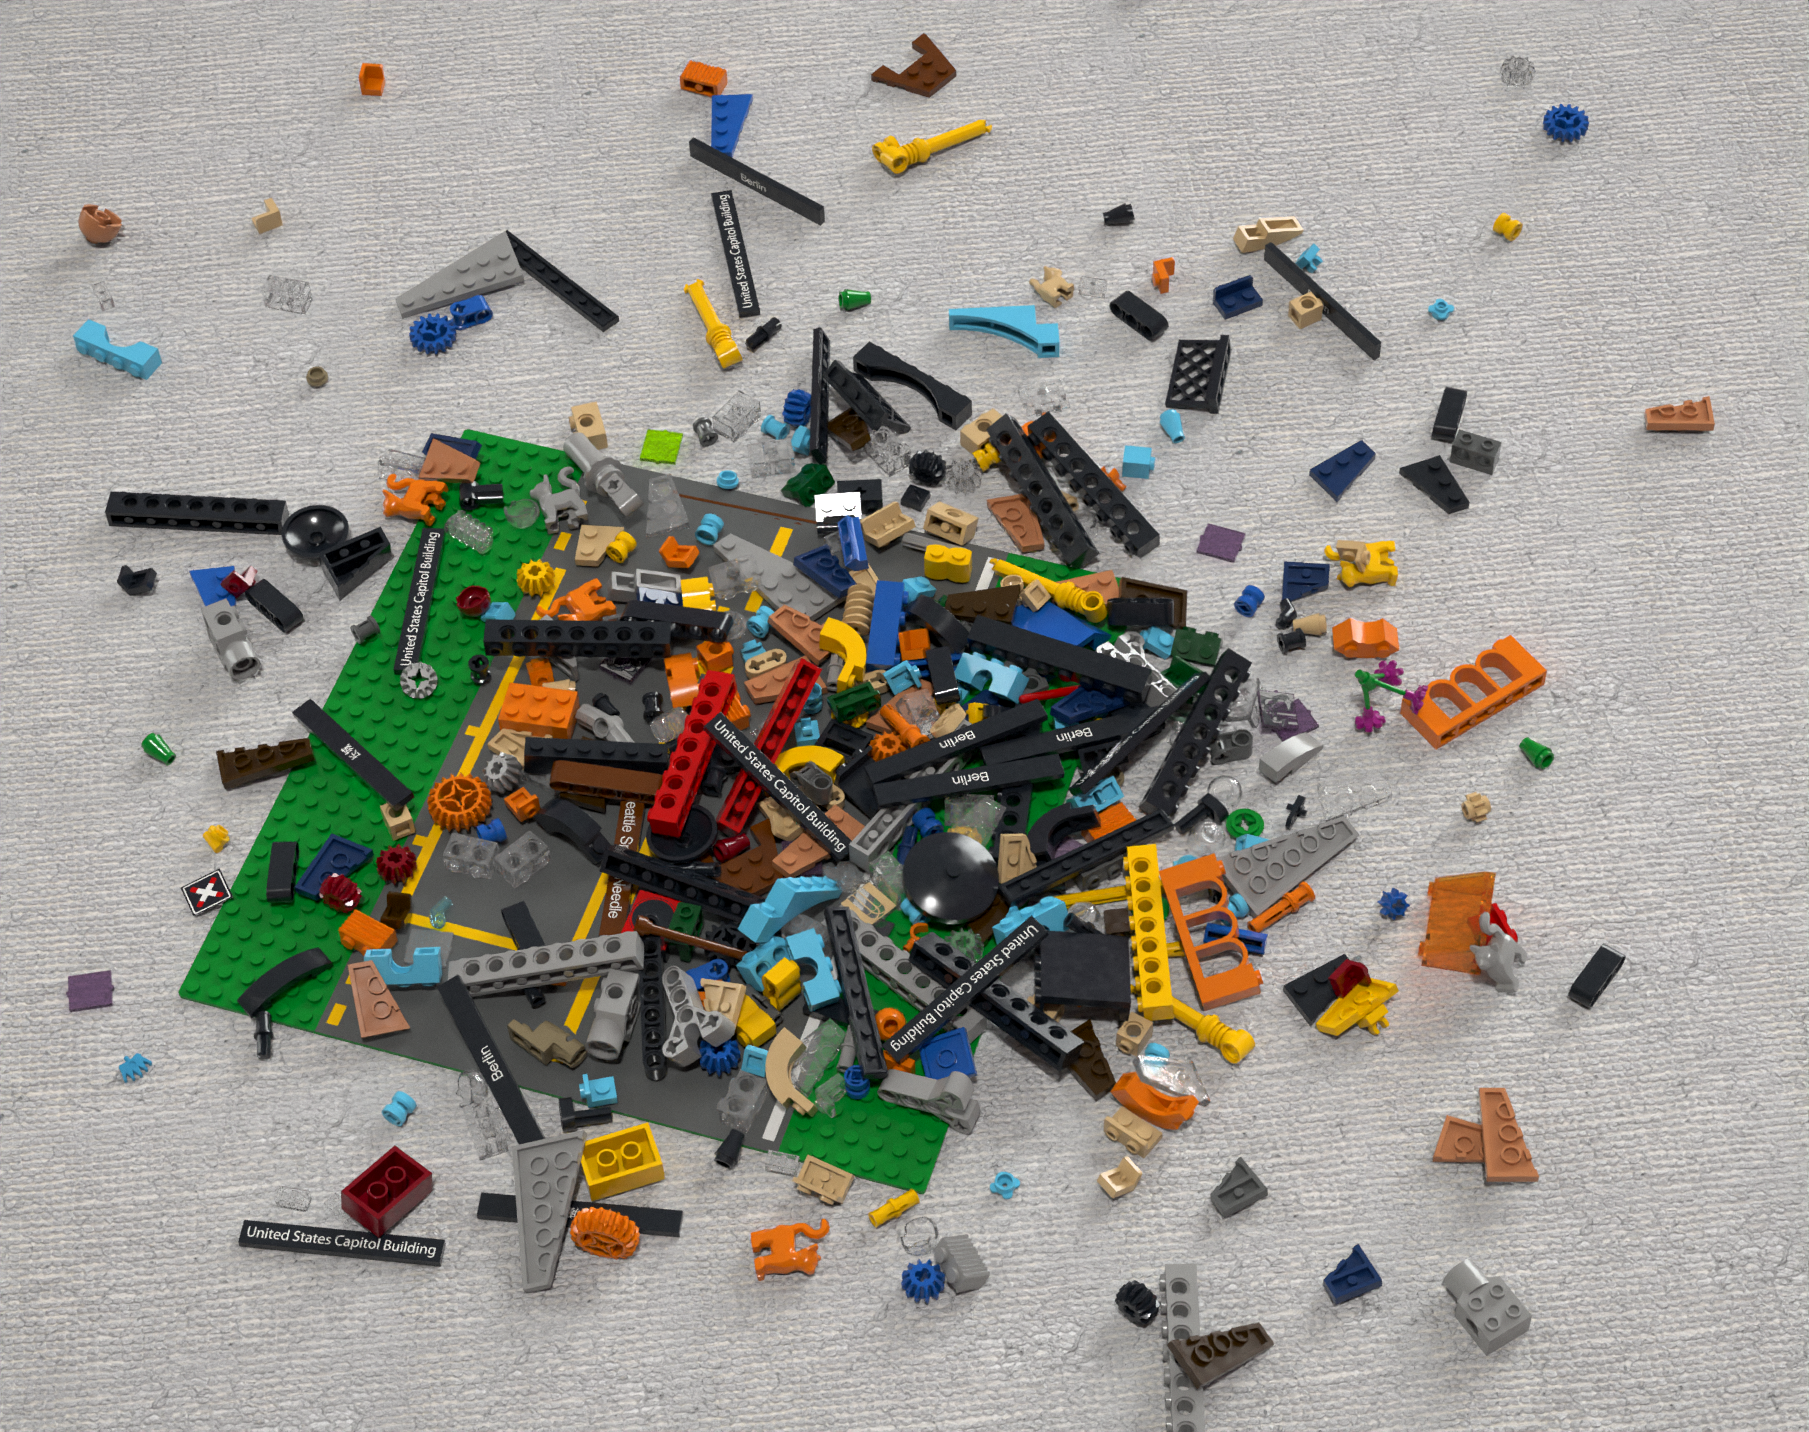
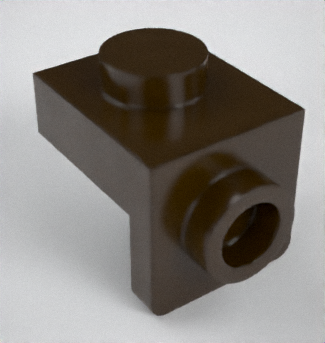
[380,891,412,930]
[1103,908,1130,936]

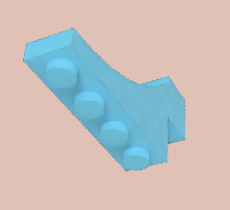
[949,305,1060,358]
[738,876,843,943]

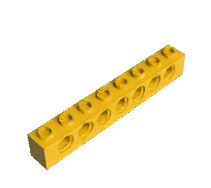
[1123,844,1174,1021]

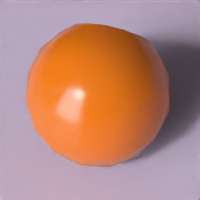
[875,1008,906,1042]

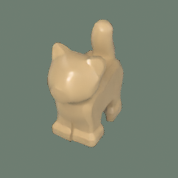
[1029,266,1074,308]

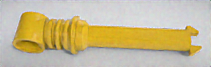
[880,120,992,174]
[684,279,743,369]
[989,558,1107,623]
[1130,976,1255,1064]

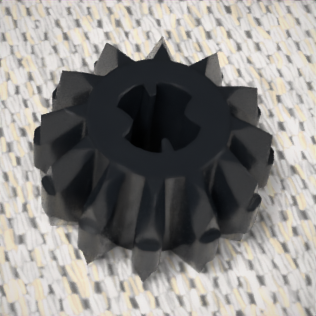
[908,449,947,486]
[1115,1280,1161,1326]

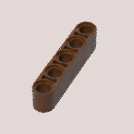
[549,760,663,805]

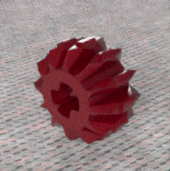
[376,844,417,886]
[319,873,362,913]

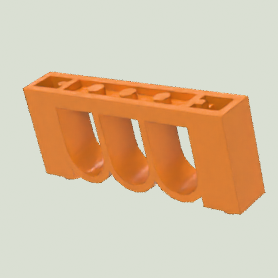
[1400,635,1547,750]
[1159,853,1263,1011]

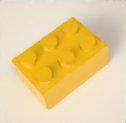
[580,1122,665,1201]

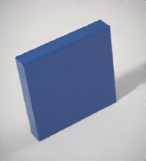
[919,1027,978,1080]

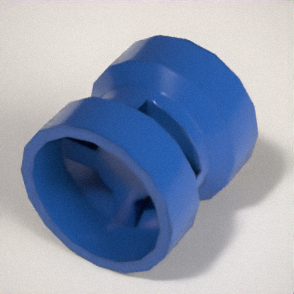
[1234,585,1265,617]
[912,808,944,838]
[476,818,507,849]
[844,1065,870,1099]

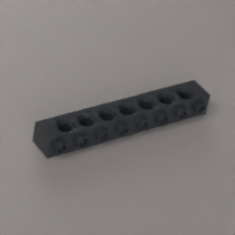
[1027,411,1160,560]
[986,413,1100,569]
[105,491,289,535]
[483,619,672,659]
[1138,648,1252,818]
[989,703,1043,869]
[599,844,788,936]
[908,932,1084,1072]

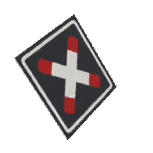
[181,868,233,916]

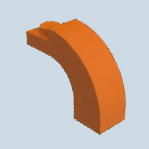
[1110,1071,1199,1130]

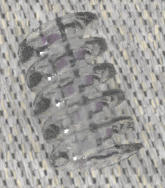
[444,510,494,554]

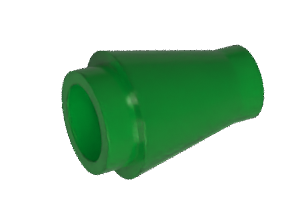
[838,289,871,310]
[141,733,176,765]
[1519,737,1554,769]

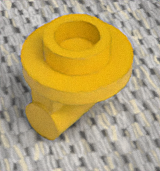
[203,825,230,853]

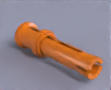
[880,704,930,748]
[1247,881,1315,933]

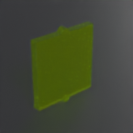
[640,429,683,465]

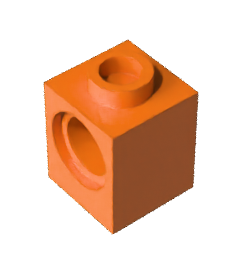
[696,641,734,673]

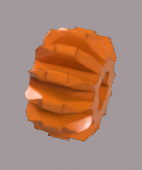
[869,730,909,762]

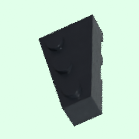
[319,526,392,601]

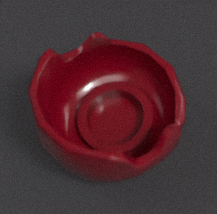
[456,586,491,617]

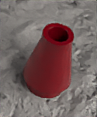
[713,833,750,862]

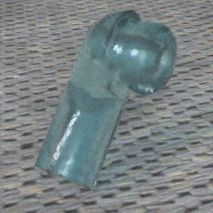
[429,896,453,929]

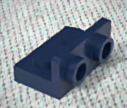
[1213,275,1263,320]

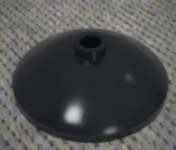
[281,505,349,560]
[646,804,718,863]

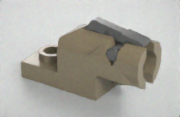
[507,1019,587,1068]

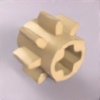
[1461,792,1491,823]

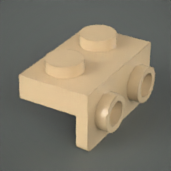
[860,501,916,547]
[792,1155,855,1205]

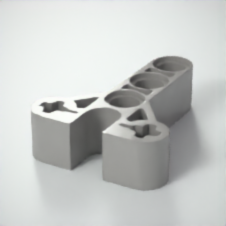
[1095,631,1177,707]
[662,966,735,1067]
[877,1069,981,1134]

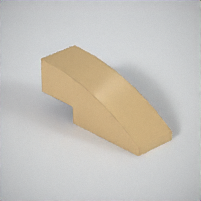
[1233,216,1304,253]

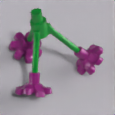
[1355,660,1428,732]

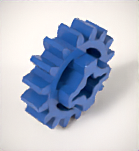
[1543,104,1589,142]
[409,313,456,354]

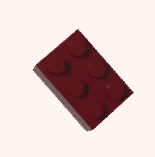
[341,1145,432,1238]

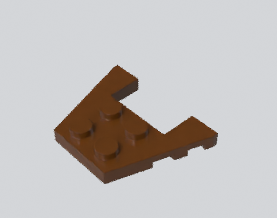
[871,33,957,98]
[687,818,783,896]

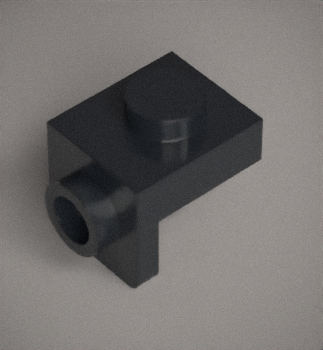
[117,565,157,596]

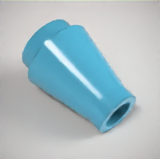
[1160,409,1185,443]

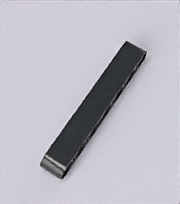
[639,914,667,1080]

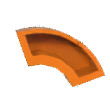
[1332,618,1399,658]
[663,652,699,708]

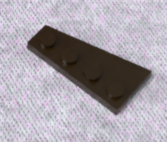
[216,738,315,789]
[1167,1322,1274,1389]

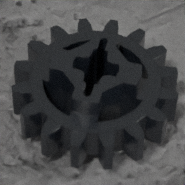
[704,919,756,970]

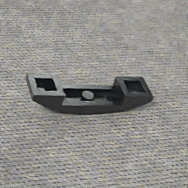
[237,947,333,1019]

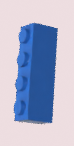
[866,580,909,673]

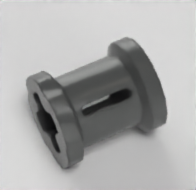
[692,417,718,446]
[350,615,381,644]

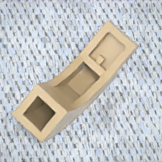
[765,1027,818,1117]

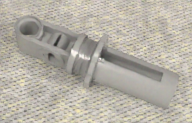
[563,432,644,518]

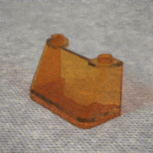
[1418,871,1496,975]

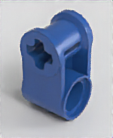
[450,295,493,330]
[686,959,731,992]

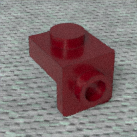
[220,565,258,598]
[1329,959,1372,998]

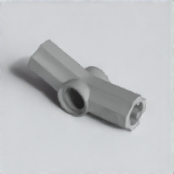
[575,704,634,742]

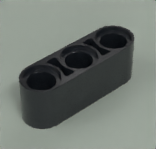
[1109,291,1169,341]
[1432,386,1467,442]
[245,579,304,633]
[1107,598,1174,626]
[925,646,960,706]
[266,841,299,903]
[501,901,545,950]
[1568,943,1626,1008]

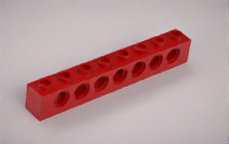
[647,670,737,837]

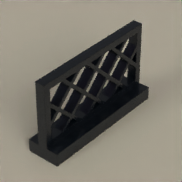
[1165,335,1232,414]
[822,359,912,433]

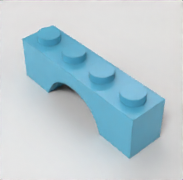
[73,319,162,380]

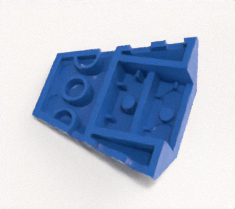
[1012,601,1111,682]

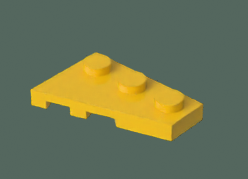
[1316,978,1399,1036]

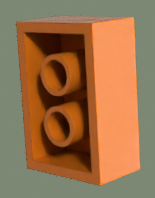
[498,682,580,739]

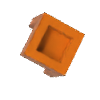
[359,63,386,96]
[898,628,931,661]

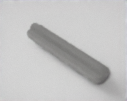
[902,533,966,551]

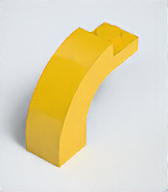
[819,617,866,693]
[764,746,845,797]

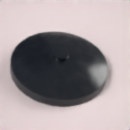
[901,832,999,924]

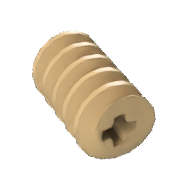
[842,584,875,636]

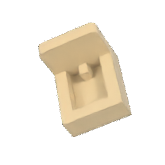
[1097,1156,1142,1198]

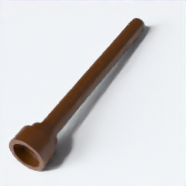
[633,915,748,960]

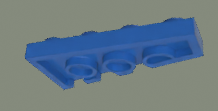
[711,94,753,158]

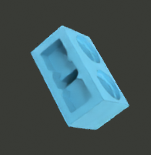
[1065,776,1125,812]
[736,936,790,992]

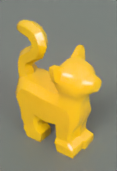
[1324,541,1398,587]

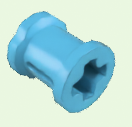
[761,415,790,442]

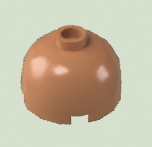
[78,204,122,244]

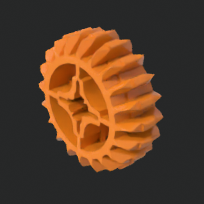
[427,772,492,833]
[570,1207,640,1260]

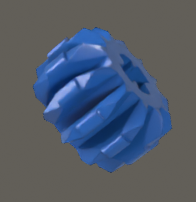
[782,389,811,427]
[699,1038,741,1077]
[901,1259,945,1304]

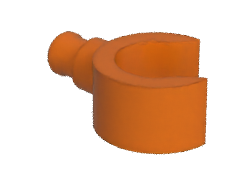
[1101,466,1127,492]
[903,922,928,952]

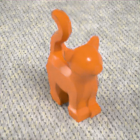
[382,474,448,526]
[536,578,616,621]
[751,1219,830,1281]

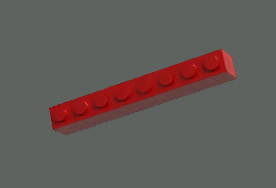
[715,658,822,837]

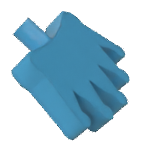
[119,1053,152,1083]

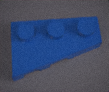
[189,566,236,607]

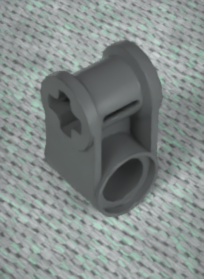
[1208,729,1253,765]
[790,761,833,805]

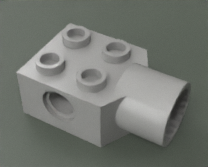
[201,598,261,680]
[585,969,641,1060]
[1444,1259,1532,1356]

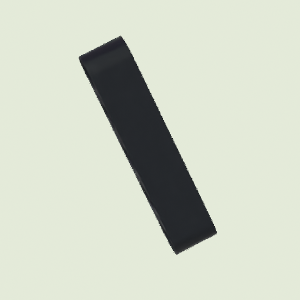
[620,600,734,643]

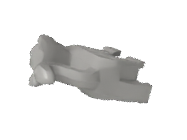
[530,467,588,534]
[1470,912,1527,993]

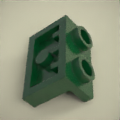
[664,902,705,962]

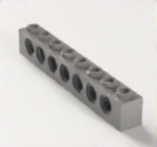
[849,719,980,872]
[821,905,987,1043]
[448,931,644,997]
[1160,1264,1205,1432]

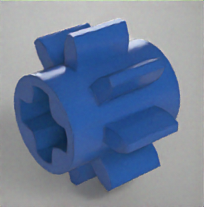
[1377,888,1410,920]

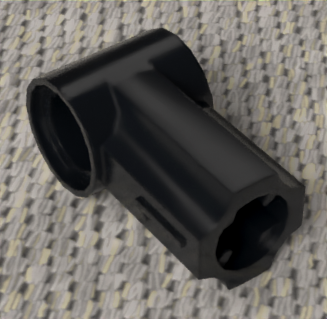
[459,482,504,510]

